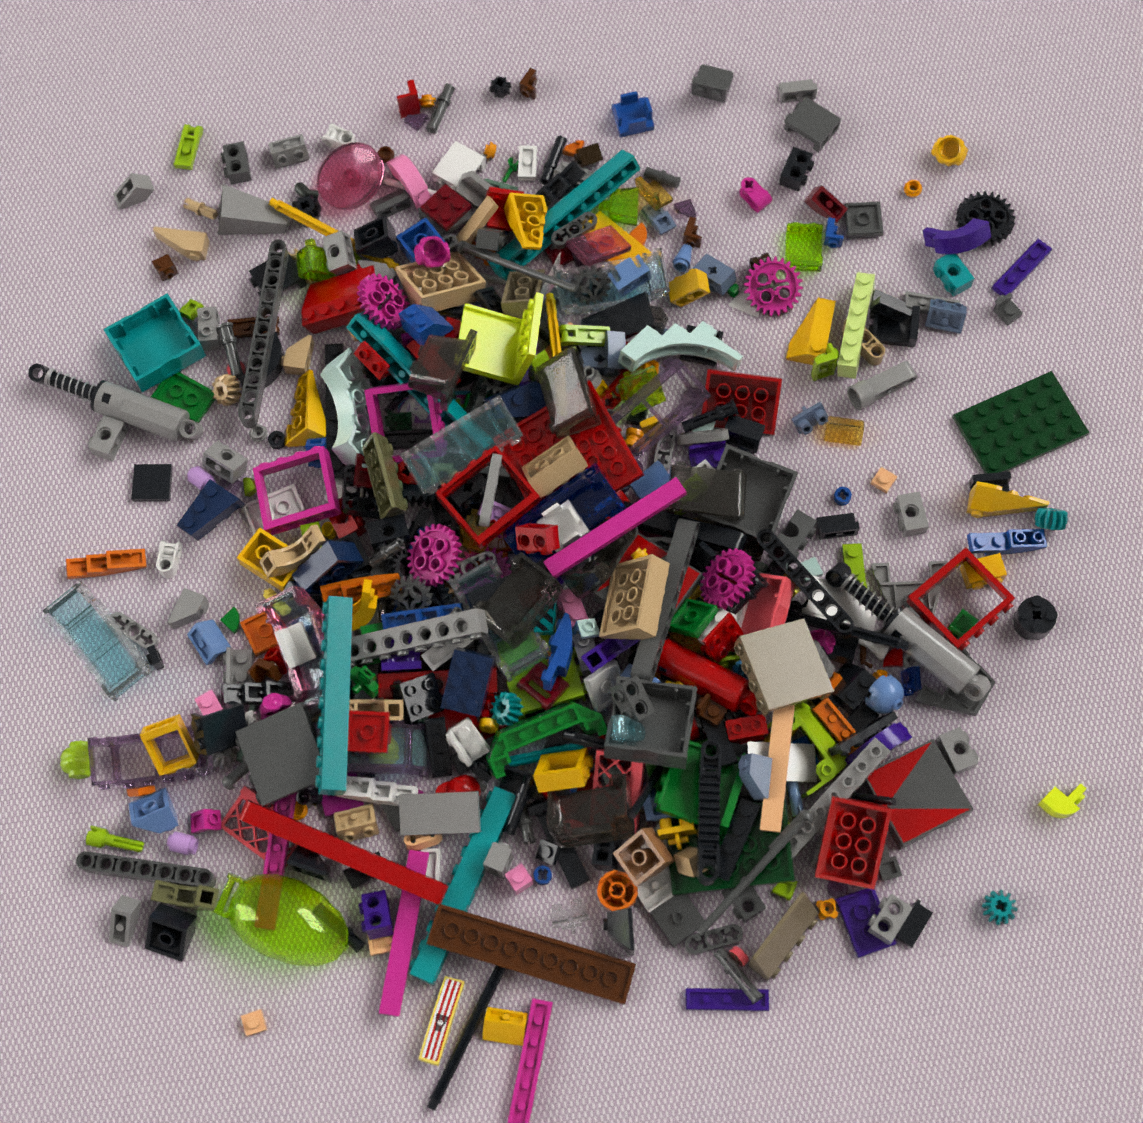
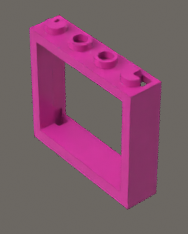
[364,379,448,462]
[253,446,342,535]

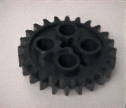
[955,191,1016,247]

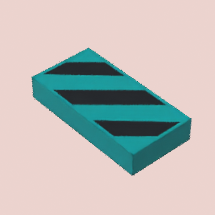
[534,598,557,635]

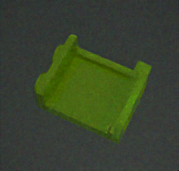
[785,222,823,272]

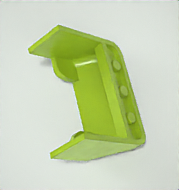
[767,702,847,799]

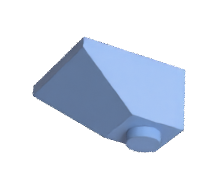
[128,787,179,834]

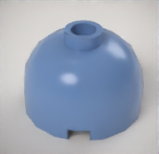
[865,674,904,714]

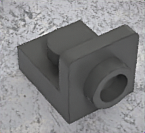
[993,293,1023,326]

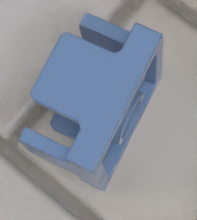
[607,254,652,298]

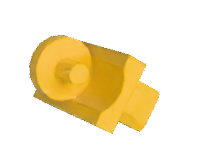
[657,818,697,850]

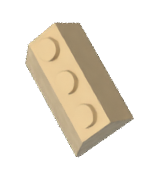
[521,435,588,498]

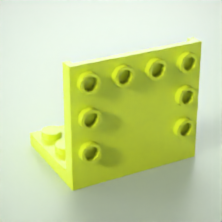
[454,292,544,386]

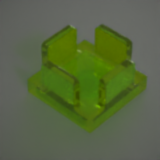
[617,365,666,415]

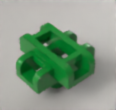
[350,665,379,699]

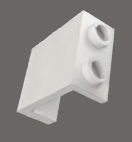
[432,141,486,191]

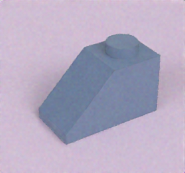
[738,753,772,801]

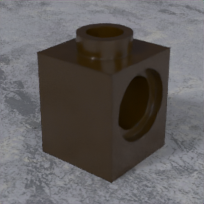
[574,143,603,167]

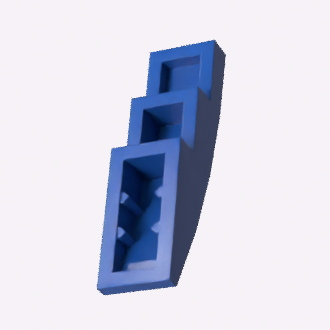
[381,603,464,630]

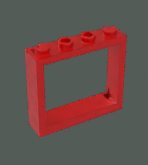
[435,445,541,550]
[906,547,1015,651]

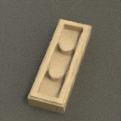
[456,196,498,244]

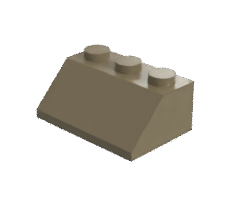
[501,269,545,319]

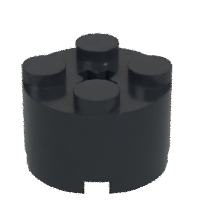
[1013,595,1058,640]

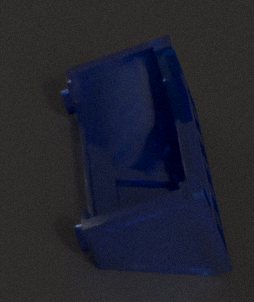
[502,463,626,568]

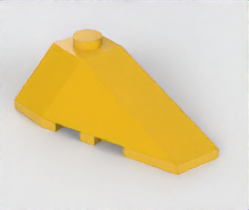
[504,193,547,250]
[285,369,326,447]

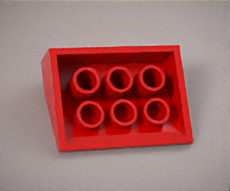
[301,265,375,334]
[702,368,782,435]
[814,796,892,890]

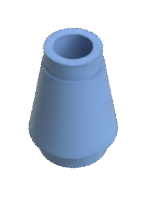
[673,244,692,272]

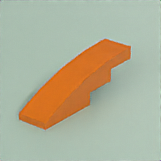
[66,549,147,579]
[319,573,402,602]

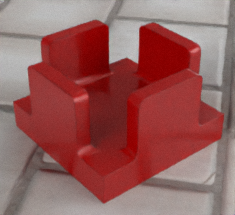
[348,710,392,755]

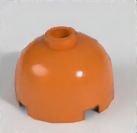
[597,870,638,911]

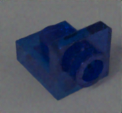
[901,666,922,696]

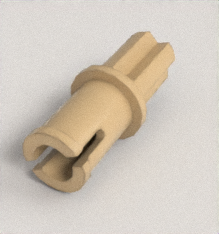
[183,198,218,220]

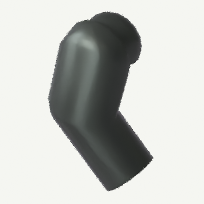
[294,182,319,199]

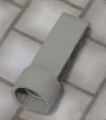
[847,361,918,410]

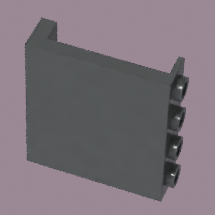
[235,703,320,808]

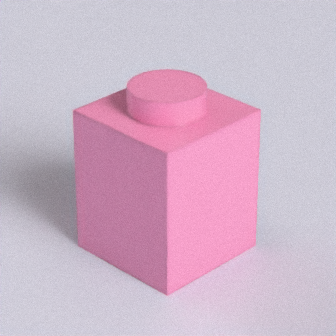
[505,863,534,895]

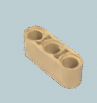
[841,319,885,366]

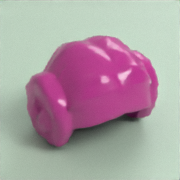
[414,236,451,268]
[259,693,293,720]

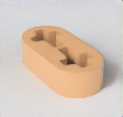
[404,834,443,851]

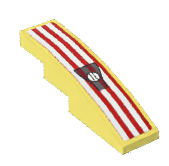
[419,976,465,1066]

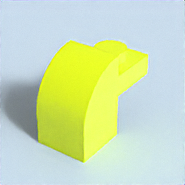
[1038,783,1087,819]

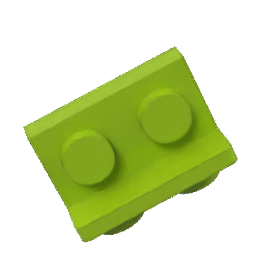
[811,343,839,381]

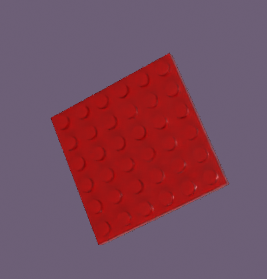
[492,380,645,521]

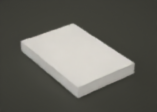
[242,484,305,534]

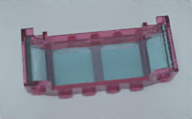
[255,586,325,710]

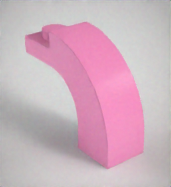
[386,154,431,212]

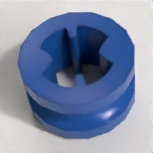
[834,487,852,506]
[534,865,552,885]

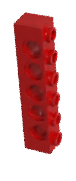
[377,667,498,699]

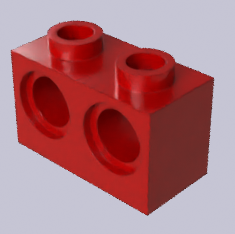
[515,523,560,555]

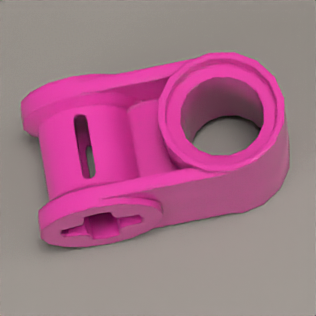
[739,177,772,213]

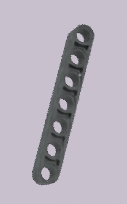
[76,851,217,888]

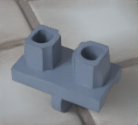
[791,402,828,435]

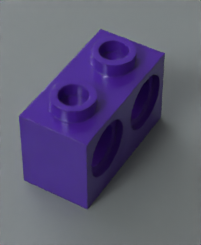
[359,890,393,940]

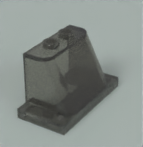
[408,329,478,412]

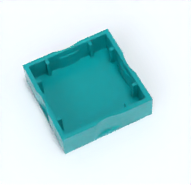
[103,293,206,392]

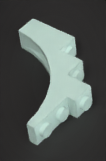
[618,321,743,372]

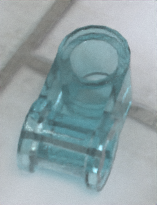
[611,715,645,744]

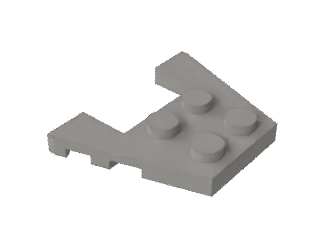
[871,561,947,619]

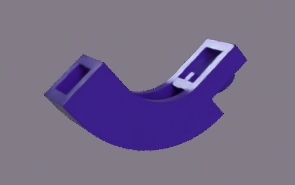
[923,218,991,254]
[581,639,640,673]
[845,722,912,765]

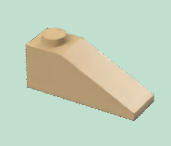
[153,227,210,261]

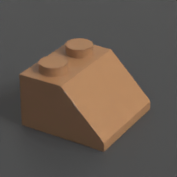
[613,827,675,887]

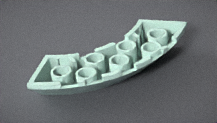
[320,347,372,468]

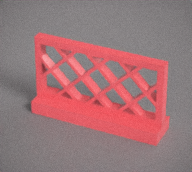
[589,749,645,836]
[221,786,297,868]

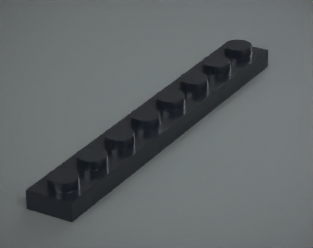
[325,343,346,478]

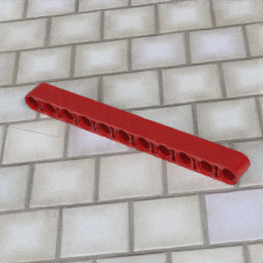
[238,800,449,905]

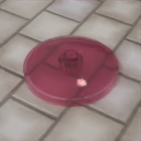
[317,142,384,210]

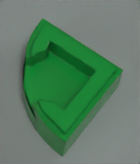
[220,607,240,634]

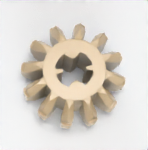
[212,374,242,406]

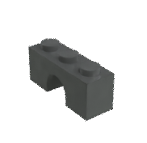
[767,509,817,560]

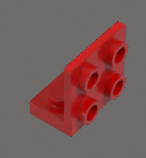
[485,187,524,231]
[700,613,745,663]

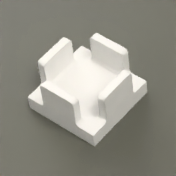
[537,500,590,552]

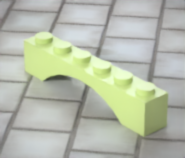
[837,272,875,379]

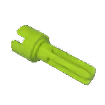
[85,825,144,853]

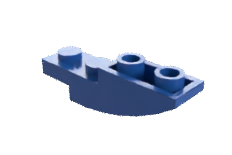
[967,529,1047,556]
[541,613,573,691]

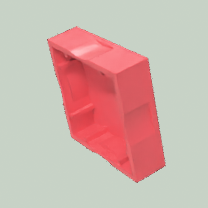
[696,573,795,652]

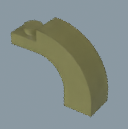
[150,880,219,911]

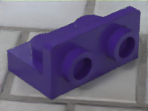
[688,440,726,470]

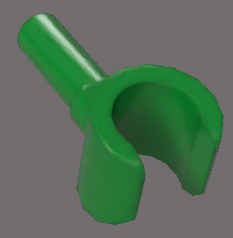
[502,158,519,183]
[727,283,739,298]

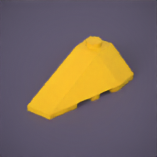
[786,297,836,365]
[966,481,1049,518]

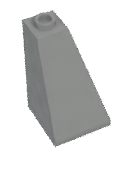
[218,185,290,235]

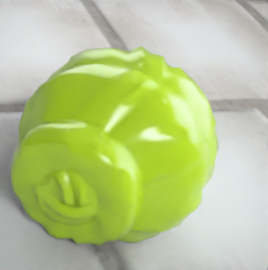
[60,740,94,779]

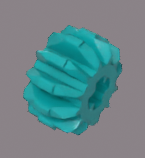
[1034,507,1068,531]
[490,692,524,726]
[981,890,1018,925]

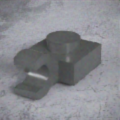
[879,844,902,882]

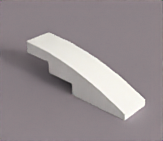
[333,776,418,806]

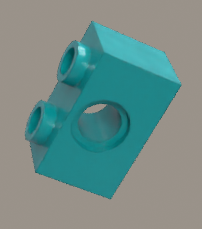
[933,254,975,297]

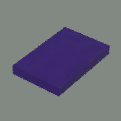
[835,888,897,959]

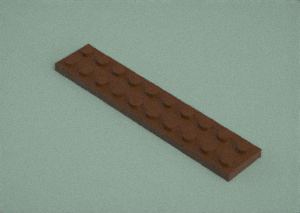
[426,904,636,1005]

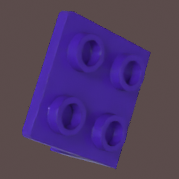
[381,635,421,673]

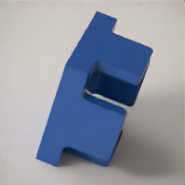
[612,91,654,138]

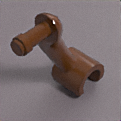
[860,627,873,669]

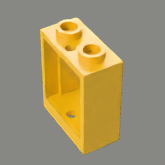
[140,714,199,776]
[533,748,593,793]

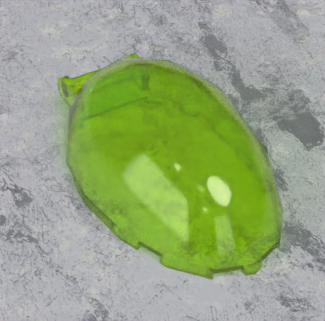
[212,873,349,967]

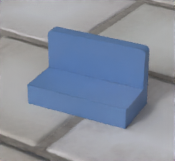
[629,461,674,500]
[187,620,231,665]

